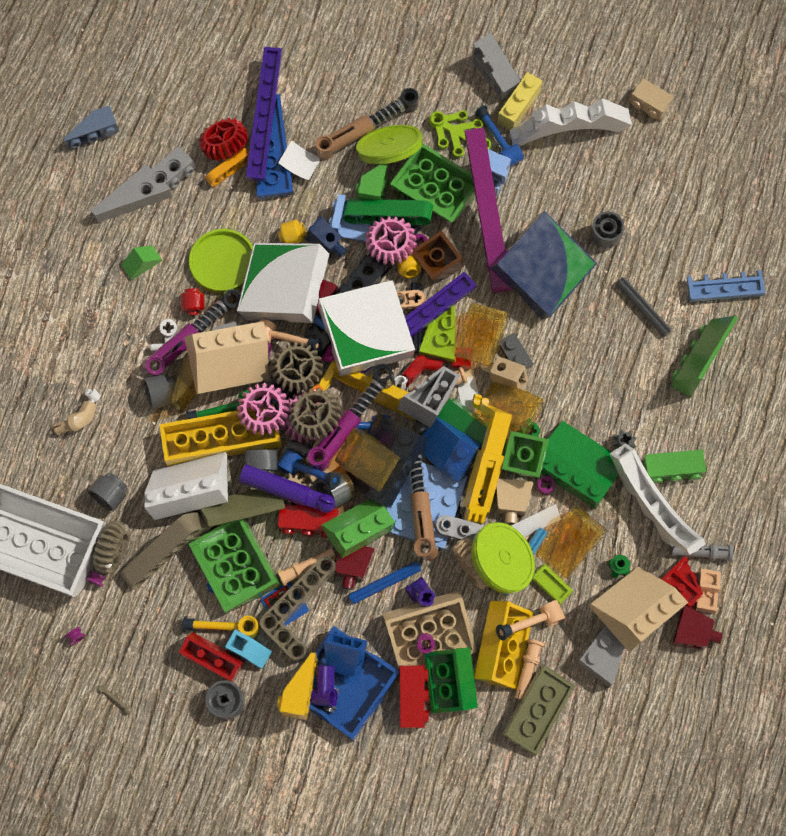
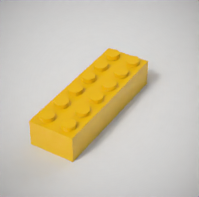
[159,404,282,466]

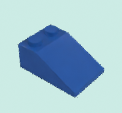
[423,417,482,481]

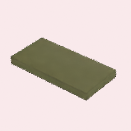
[199,489,285,527]
[501,664,575,756]

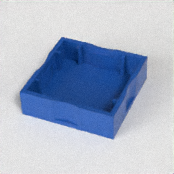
[309,626,400,742]

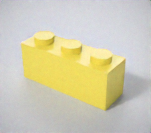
[498,72,543,130]

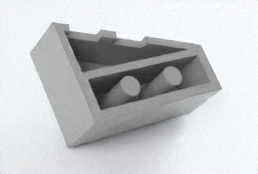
[471,33,521,101]
[397,366,460,428]
[577,625,624,688]

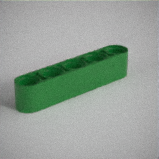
[342,199,433,225]

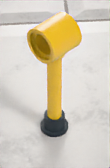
[182,616,260,639]

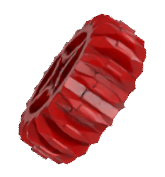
[199,118,248,162]

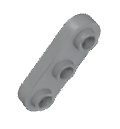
[434,515,484,541]

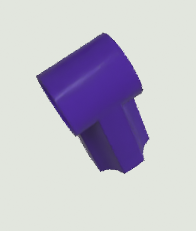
[405,577,435,606]
[311,665,338,707]

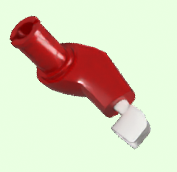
[395,355,443,390]

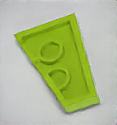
[419,305,456,362]

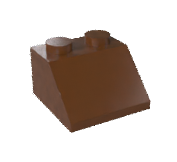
[412,230,464,281]

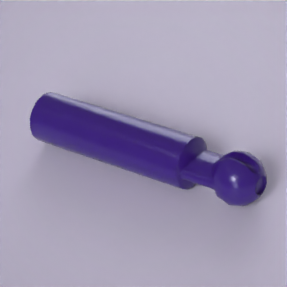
[239,464,335,513]

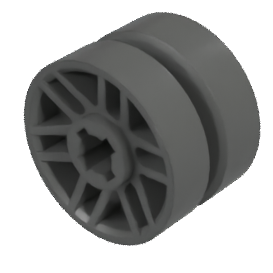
[205,680,245,721]

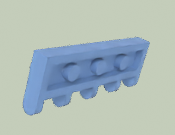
[686,270,765,302]

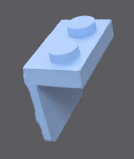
[329,194,372,242]

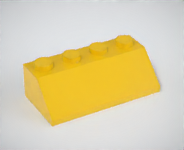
[474,601,534,690]

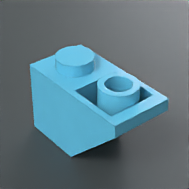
[225,630,272,669]

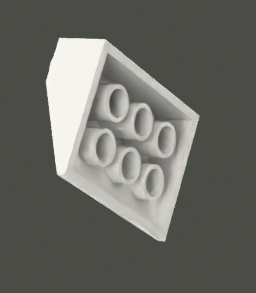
[145,452,228,520]

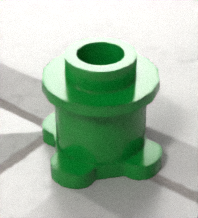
[607,555,630,578]

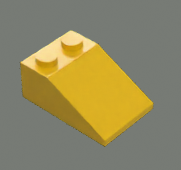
[277,653,317,720]

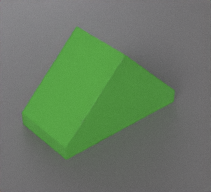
[121,246,163,281]

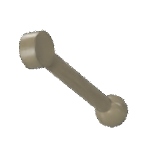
[99,684,132,714]

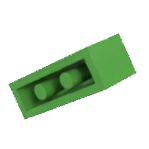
[642,449,706,484]

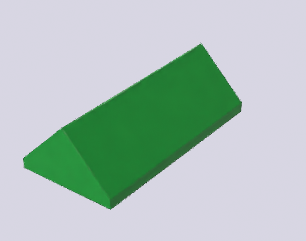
[437,398,509,456]

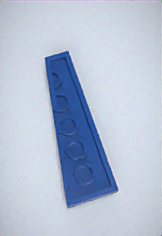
[257,94,294,199]

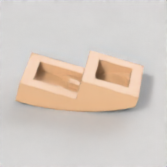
[696,569,721,614]

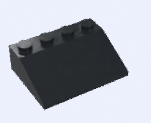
[347,413,427,508]

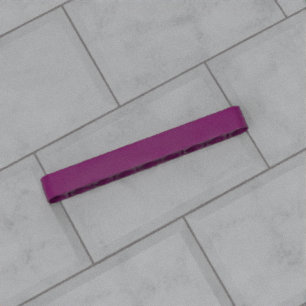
[465,127,511,294]

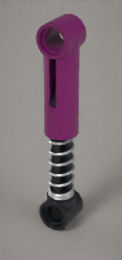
[142,289,241,376]
[308,364,395,471]

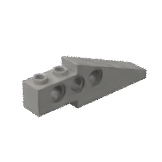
[90,146,196,223]

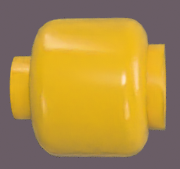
[278,219,307,244]
[396,254,422,278]

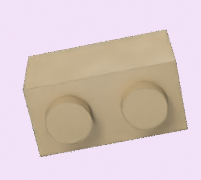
[629,78,674,121]

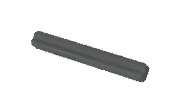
[617,277,672,337]

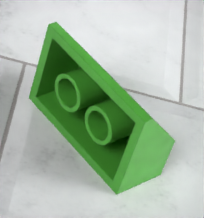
[321,499,395,559]

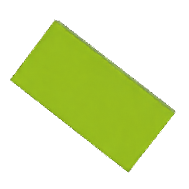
[532,563,573,605]

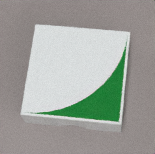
[237,243,329,323]
[318,280,415,376]

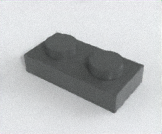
[498,333,533,370]

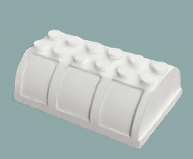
[0,484,105,597]

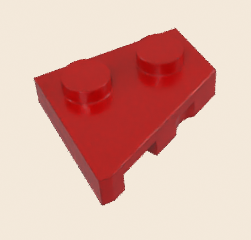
[661,556,703,608]

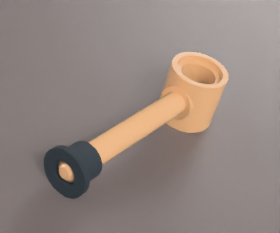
[259,319,322,353]
[496,600,566,641]

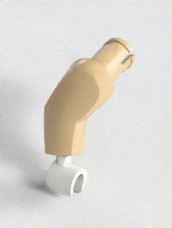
[54,389,100,435]

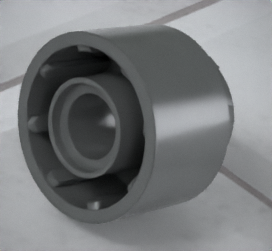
[590,211,625,248]
[143,373,177,410]
[244,450,277,474]
[316,471,354,509]
[87,473,127,512]

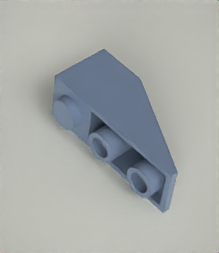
[64,105,119,149]

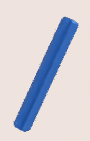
[349,561,421,604]

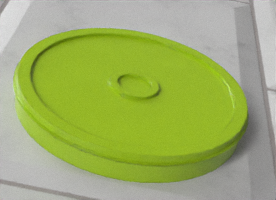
[356,125,423,164]
[189,229,253,294]
[471,522,535,594]

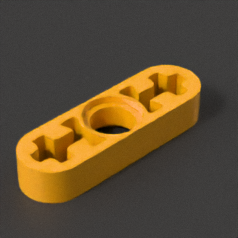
[205,148,250,187]

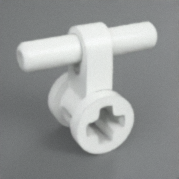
[150,319,177,353]

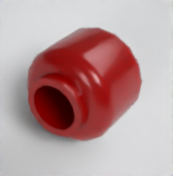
[180,288,205,316]

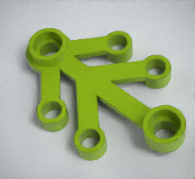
[429,110,491,159]

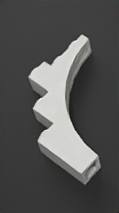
[510,99,632,147]
[610,443,705,555]

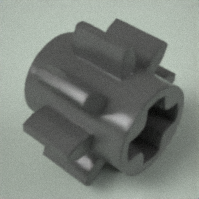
[612,430,637,449]

